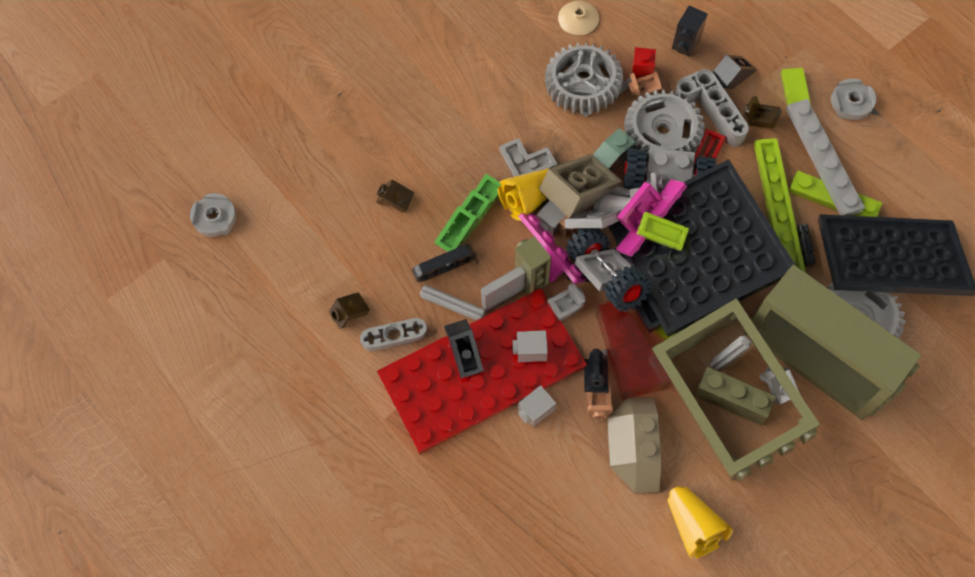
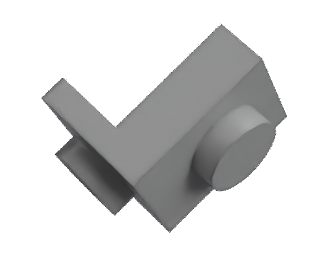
[630,171,665,198]
[547,283,585,321]
[759,367,799,405]

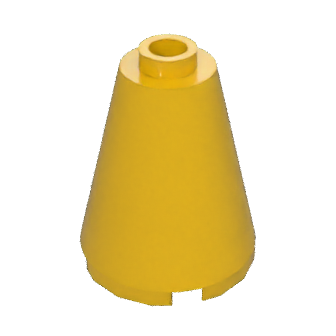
[497,168,550,221]
[667,486,733,559]

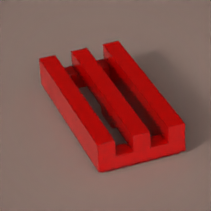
[693,128,726,166]

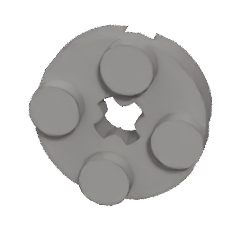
[831,79,876,120]
[190,193,236,237]

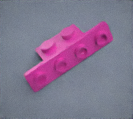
[616,180,687,257]
[518,213,586,283]

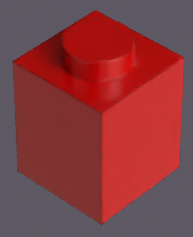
[631,47,656,79]

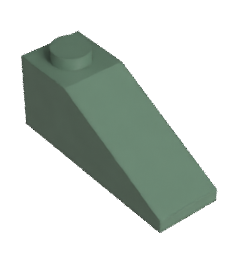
[593,128,635,172]

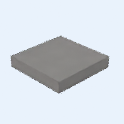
[564,208,624,228]
[481,266,525,313]

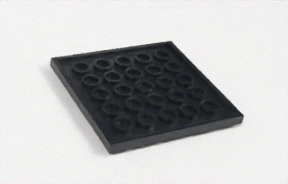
[608,159,797,337]

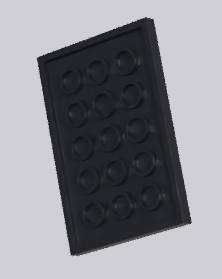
[817,214,975,296]

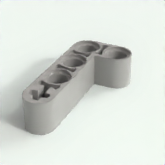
[674,69,749,147]

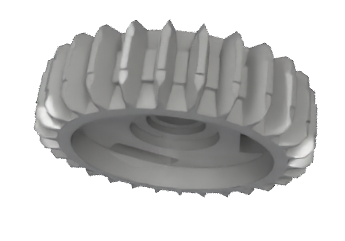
[545,42,623,115]
[624,89,705,162]
[827,283,906,339]

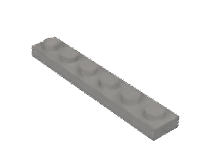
[786,99,865,216]

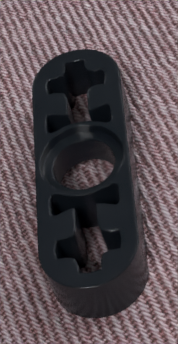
[412,244,477,282]

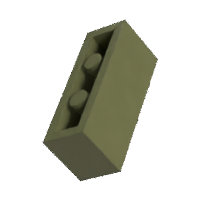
[515,236,551,294]
[694,367,776,425]

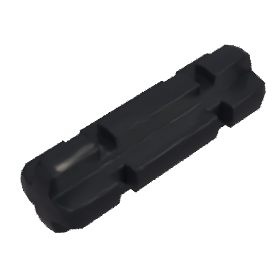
[796,224,816,267]

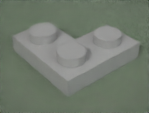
[499,138,557,177]

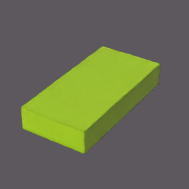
[780,68,811,105]
[636,212,689,251]

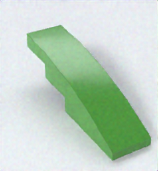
[434,174,501,252]

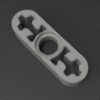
[360,318,427,352]

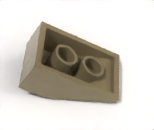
[539,154,622,218]

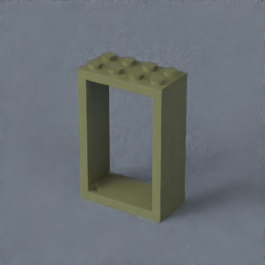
[744,265,921,420]
[652,298,820,481]

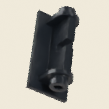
[584,348,609,393]

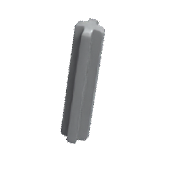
[420,285,485,321]
[710,336,751,371]

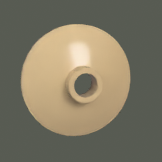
[558,1,599,36]

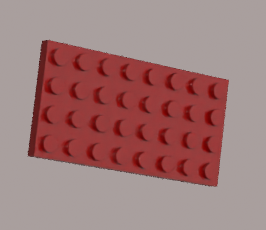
[377,288,587,455]

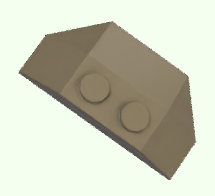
[607,397,661,493]

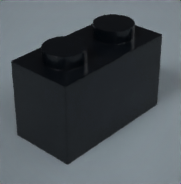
[672,5,708,57]

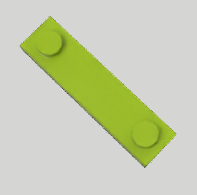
[788,170,882,217]

